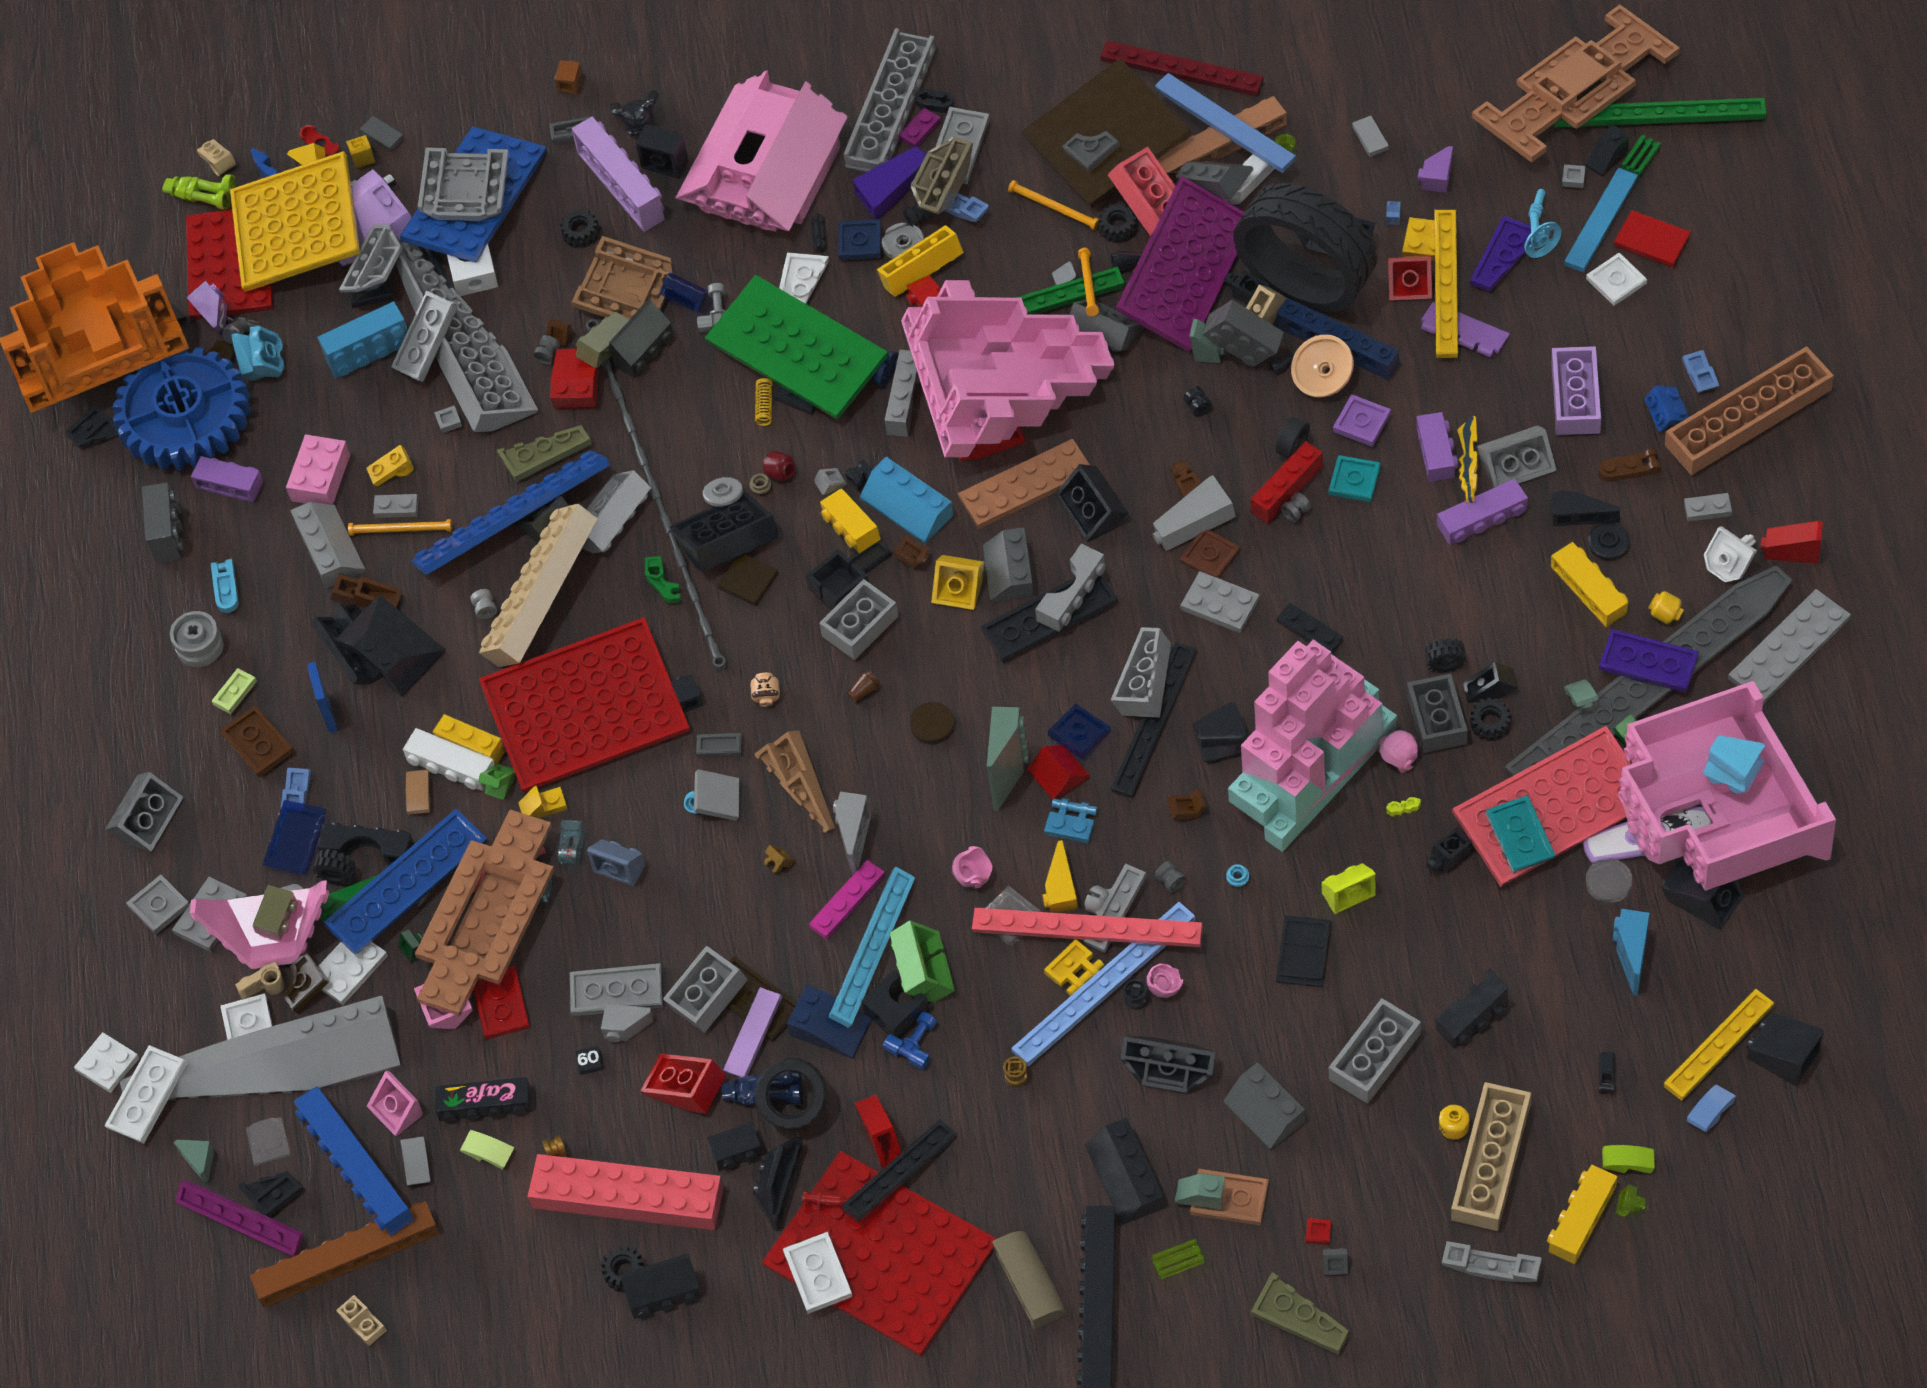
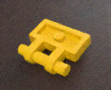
[1044,939,1104,996]

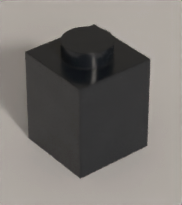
[671,674,703,713]

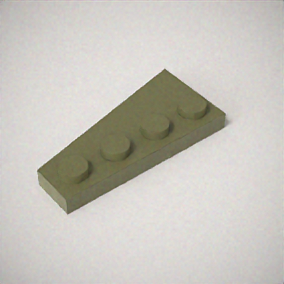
[497,425,592,482]
[1251,1272,1349,1355]

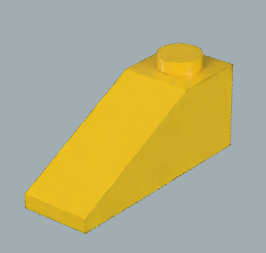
[1042,840,1078,913]

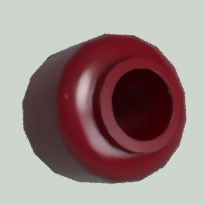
[763,451,795,482]

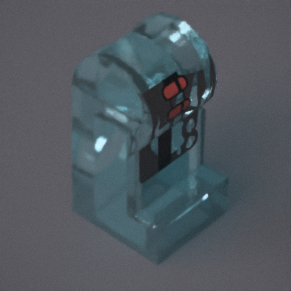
[558,820,585,864]

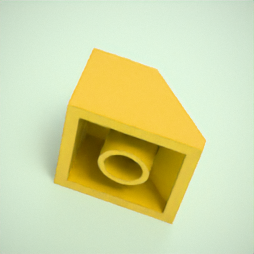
[931,555,984,610]

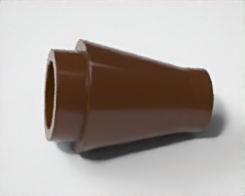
[847,671,880,703]

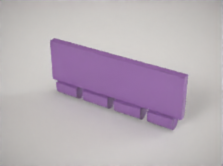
[1421,302,1510,358]

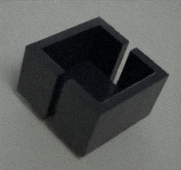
[806,549,869,610]

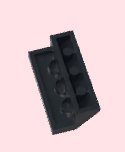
[312,605,384,685]

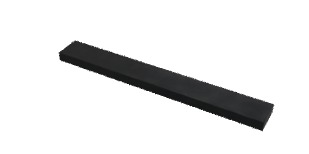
[1111,642,1197,798]

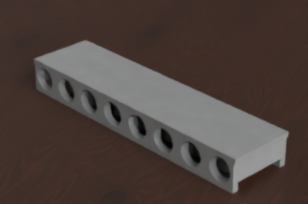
[844,28,936,172]

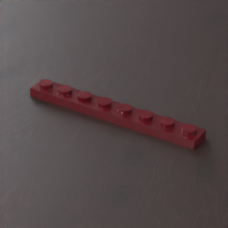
[1100,40,1264,97]

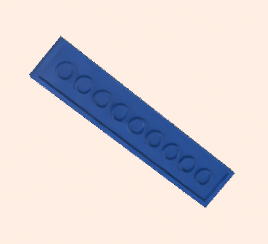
[411,451,610,575]

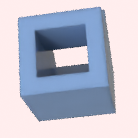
[1386,201,1401,225]

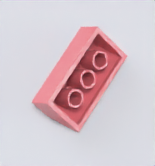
[1108,147,1175,237]

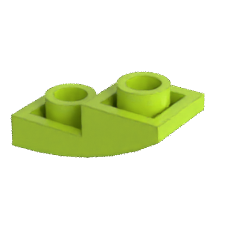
[1602,1145,1655,1174]

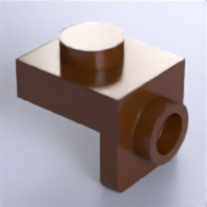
[892,535,930,569]
[1167,789,1206,819]

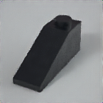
[1551,490,1620,526]

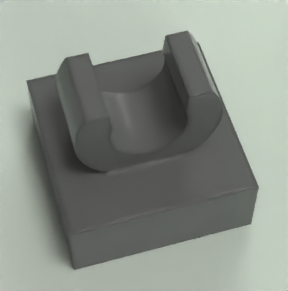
[1323,1248,1348,1275]

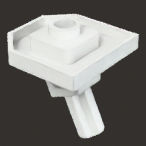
[1704,526,1757,582]

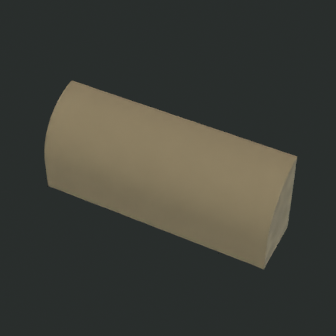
[992,1231,1069,1330]

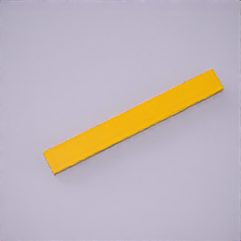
[1434,210,1458,358]

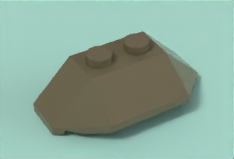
[911,136,973,214]

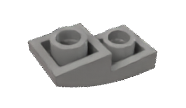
[400,1137,430,1186]

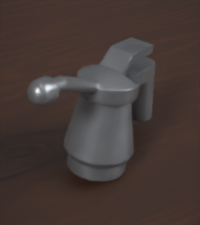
[222,316,259,344]

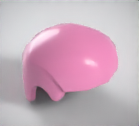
[1146,963,1183,998]

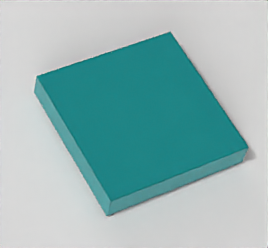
[1328,455,1381,503]

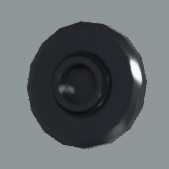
[1588,523,1629,559]

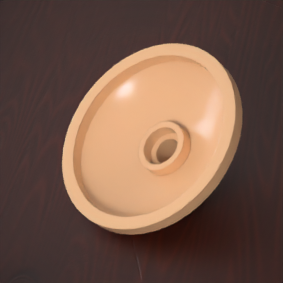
[1291,335,1354,398]

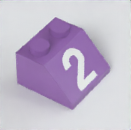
[186,281,227,336]

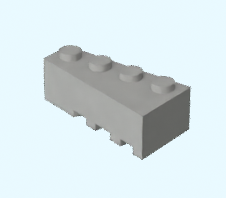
[1111,627,1171,717]

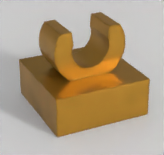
[764,845,795,873]

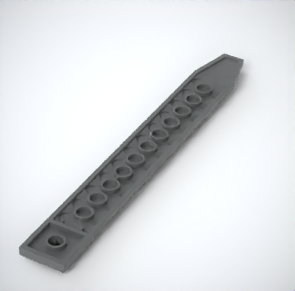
[1505,566,1792,777]

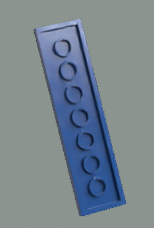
[324,809,487,956]

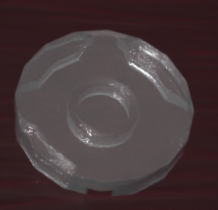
[1586,858,1632,903]

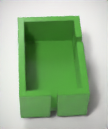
[890,920,955,1003]

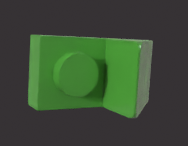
[478,764,516,799]

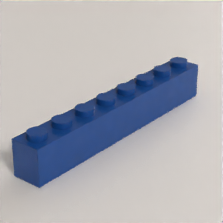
[294,1086,414,1236]

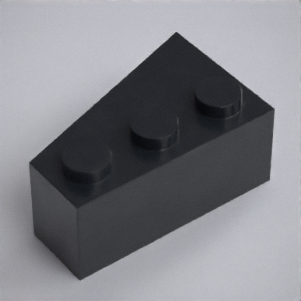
[1436,969,1508,1049]

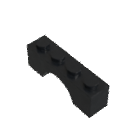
[317,823,414,865]

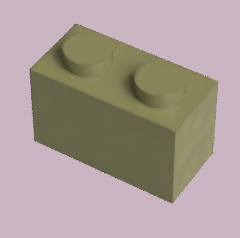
[252,885,298,941]

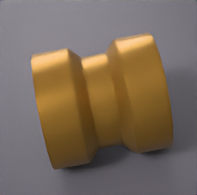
[1003,1056,1028,1088]

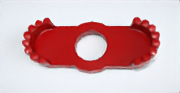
[300,125,339,157]

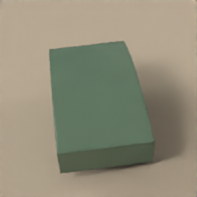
[1564,679,1599,709]

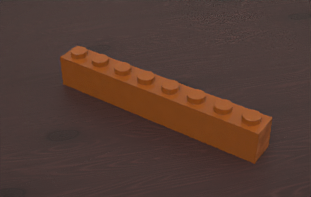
[250,1201,439,1308]

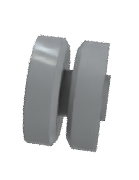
[170,611,224,668]

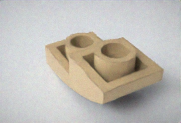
[336,1295,387,1346]

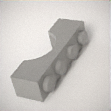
[885,350,920,437]
[1035,544,1106,632]

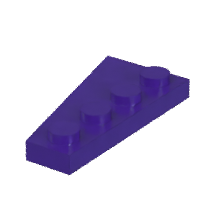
[1470,216,1531,292]

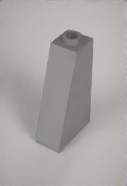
[1153,475,1236,551]

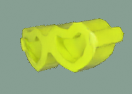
[1386,797,1421,817]

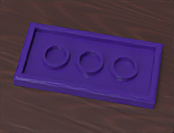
[1599,629,1699,692]

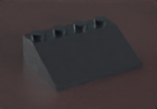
[669,492,779,572]

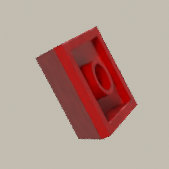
[1388,256,1432,301]
[1027,745,1090,800]

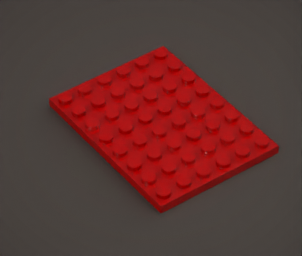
[479,617,690,793]
[762,1151,997,1357]

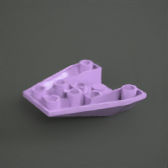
[339,169,412,266]

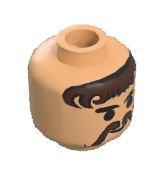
[750,672,780,707]

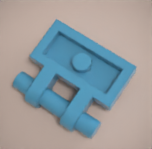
[1044,798,1098,844]

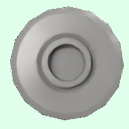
[703,477,743,507]

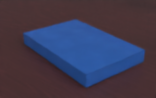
[307,662,338,733]

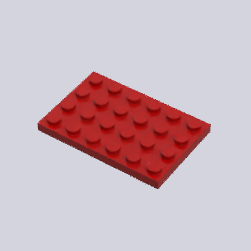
[186,209,273,321]

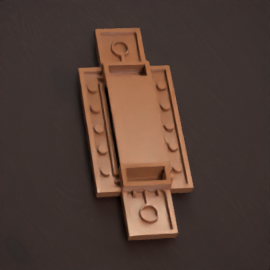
[415,810,555,1016]

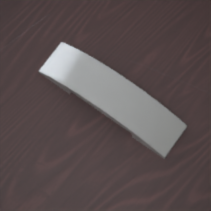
[1442,1241,1542,1282]

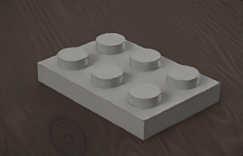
[1180,571,1260,633]
[172,877,247,952]

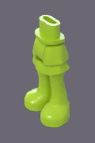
[162,174,236,210]

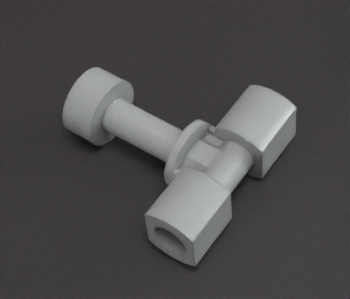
[697,283,726,333]

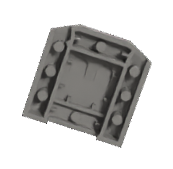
[418,148,509,221]

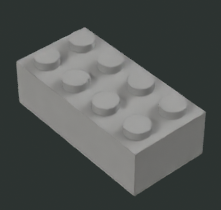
[1328,998,1421,1104]

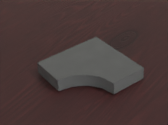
[1062,131,1121,172]

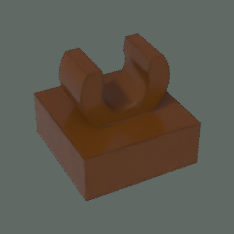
[547,319,571,346]

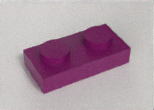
[899,108,941,148]

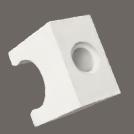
[447,243,498,296]

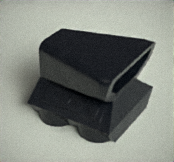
[1192,701,1247,763]

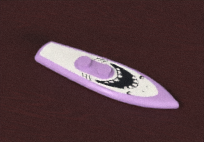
[1583,807,1712,864]

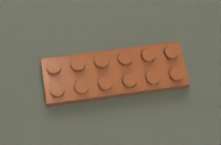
[958,439,1090,530]

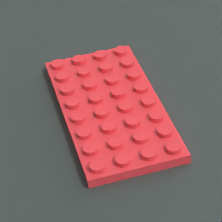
[1452,726,1632,887]

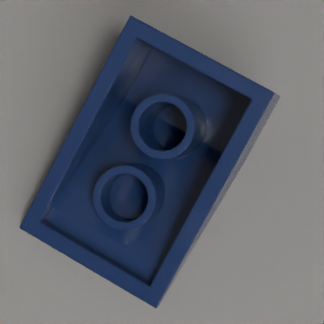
[787,985,872,1059]

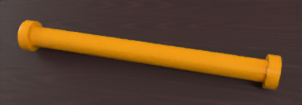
[1008,180,1099,231]
[1078,248,1099,317]
[348,519,453,536]

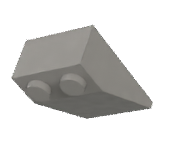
[833,792,871,876]

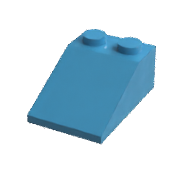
[1613,909,1649,996]

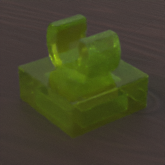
[1616,1185,1646,1217]

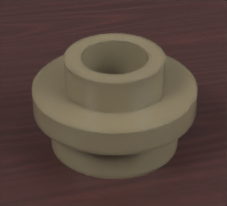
[749,474,771,495]

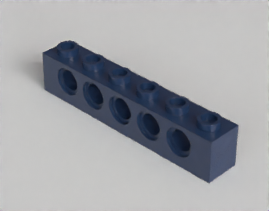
[1276,298,1399,380]

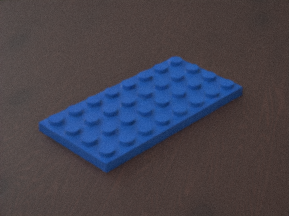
[400,126,547,262]

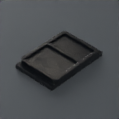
[1276,915,1331,987]

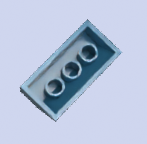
[860,457,953,544]

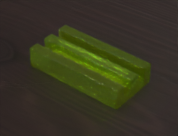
[1151,1239,1205,1280]

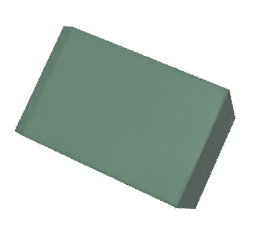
[174,1140,214,1183]

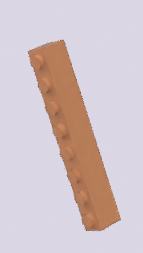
[1157,96,1287,183]

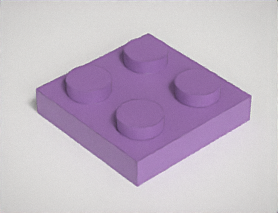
[1333,394,1391,447]

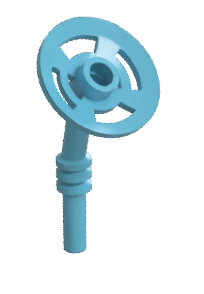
[1524,189,1562,258]

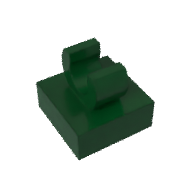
[398,929,424,963]

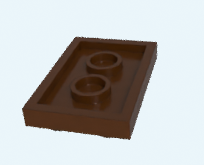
[220,706,294,778]

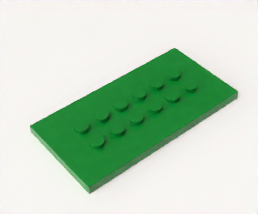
[705,275,889,420]

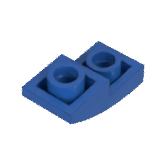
[251,148,279,178]

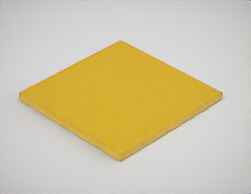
[230,151,360,292]

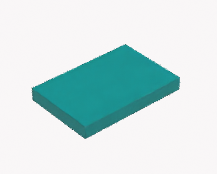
[1485,795,1556,873]

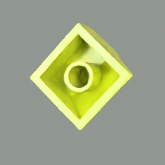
[1322,863,1376,914]

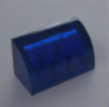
[660,272,708,312]

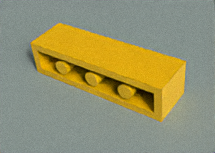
[877,225,964,297]
[1551,542,1629,627]
[1547,1164,1618,1264]

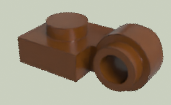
[1170,461,1201,498]

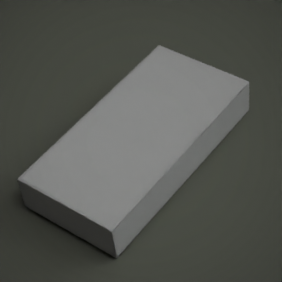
[1352,116,1389,157]

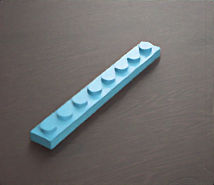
[829,867,915,1028]

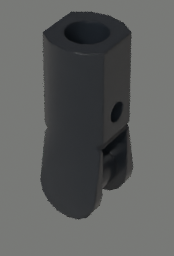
[1598,1052,1616,1095]

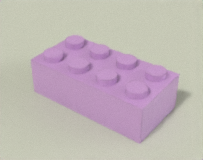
[1551,346,1601,435]

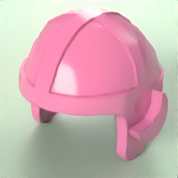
[1378,730,1418,773]
[952,846,993,888]

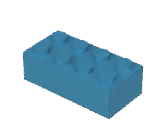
[317,301,408,379]

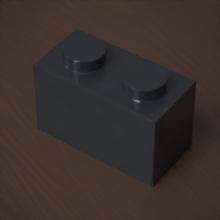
[707,1122,763,1171]

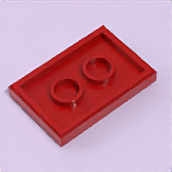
[1614,210,1691,267]
[473,966,530,1040]

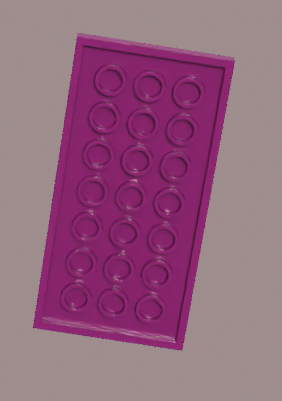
[1115,176,1245,352]

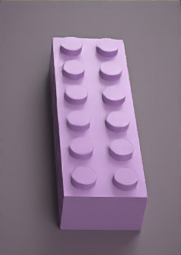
[571,116,665,232]

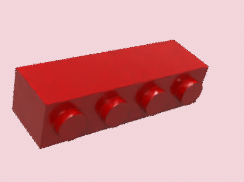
[1251,441,1323,524]

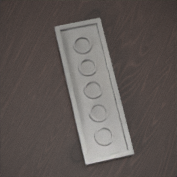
[1728,589,1851,705]

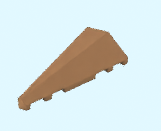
[755,730,835,833]

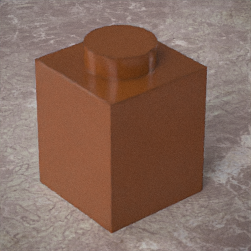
[555,60,583,94]

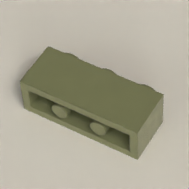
[575,312,629,368]

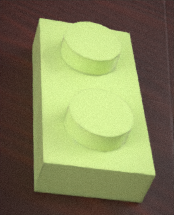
[212,668,257,714]

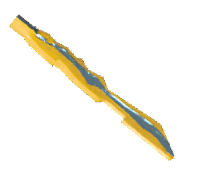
[1457,416,1478,503]

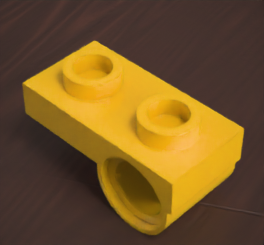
[366,445,413,487]

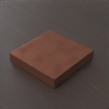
[1180,530,1241,578]

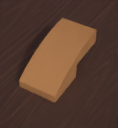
[406,770,431,815]

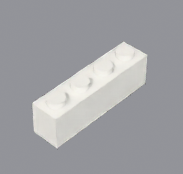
[403,728,495,791]

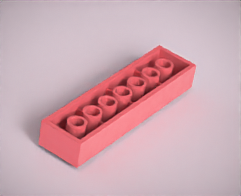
[528,1154,724,1230]

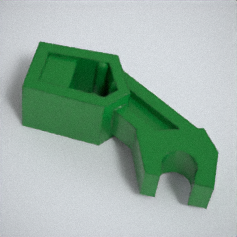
[645,556,681,604]

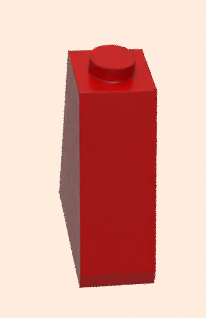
[1760,521,1823,564]
[855,1095,902,1169]

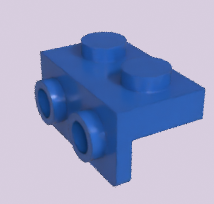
[1645,386,1689,433]

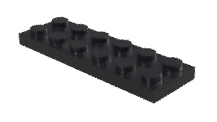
[981,575,1118,663]

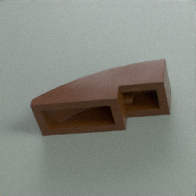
[330,574,402,608]

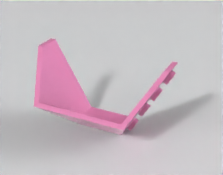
[190,880,329,969]

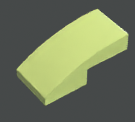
[460,1130,514,1170]

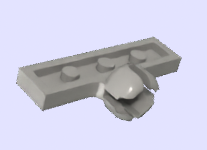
[1084,863,1147,953]

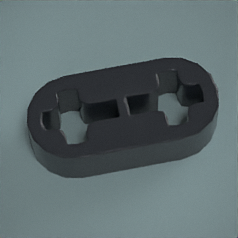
[915,89,954,113]

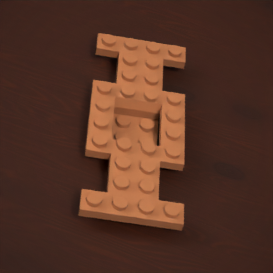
[1472,4,1680,163]

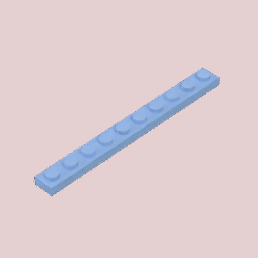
[1012,902,1195,1067]

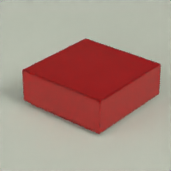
[1306,1218,1331,1245]

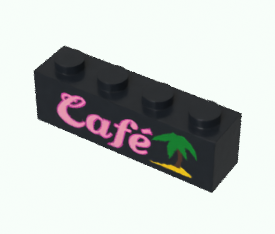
[435,1077,532,1123]

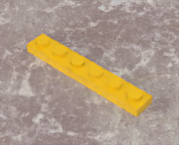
[1664,989,1774,1101]

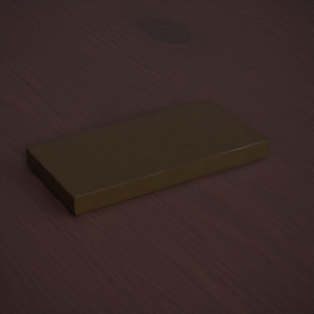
[726,956,797,1042]

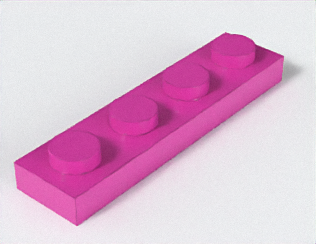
[809,860,885,940]

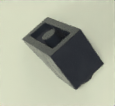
[1586,124,1629,177]
[1463,662,1518,703]

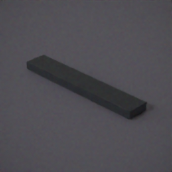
[842,1119,957,1224]

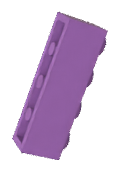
[1437,479,1528,545]

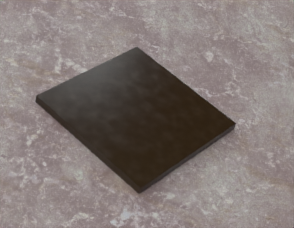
[1021,59,1191,208]

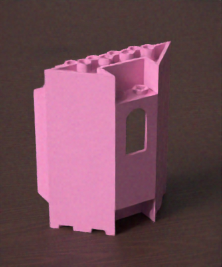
[675,70,848,232]

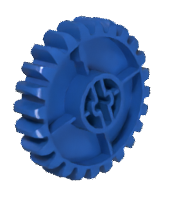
[112,347,251,471]

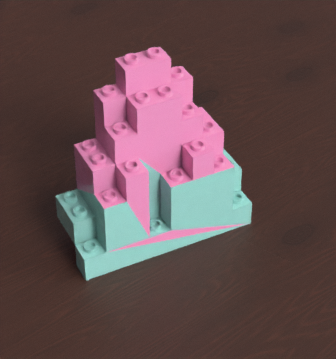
[1228,640,1397,852]

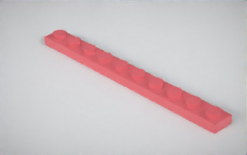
[972,908,1203,947]

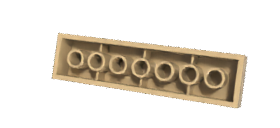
[479,504,598,667]

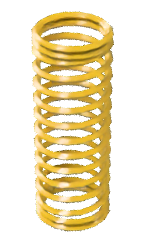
[755,378,773,426]

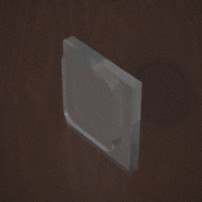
[246,1117,291,1166]

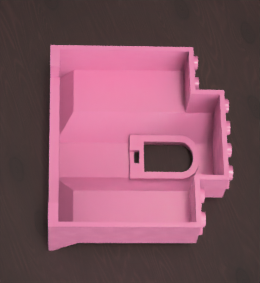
[1618,681,1836,891]

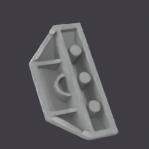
[339,224,403,292]

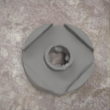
[882,223,924,259]

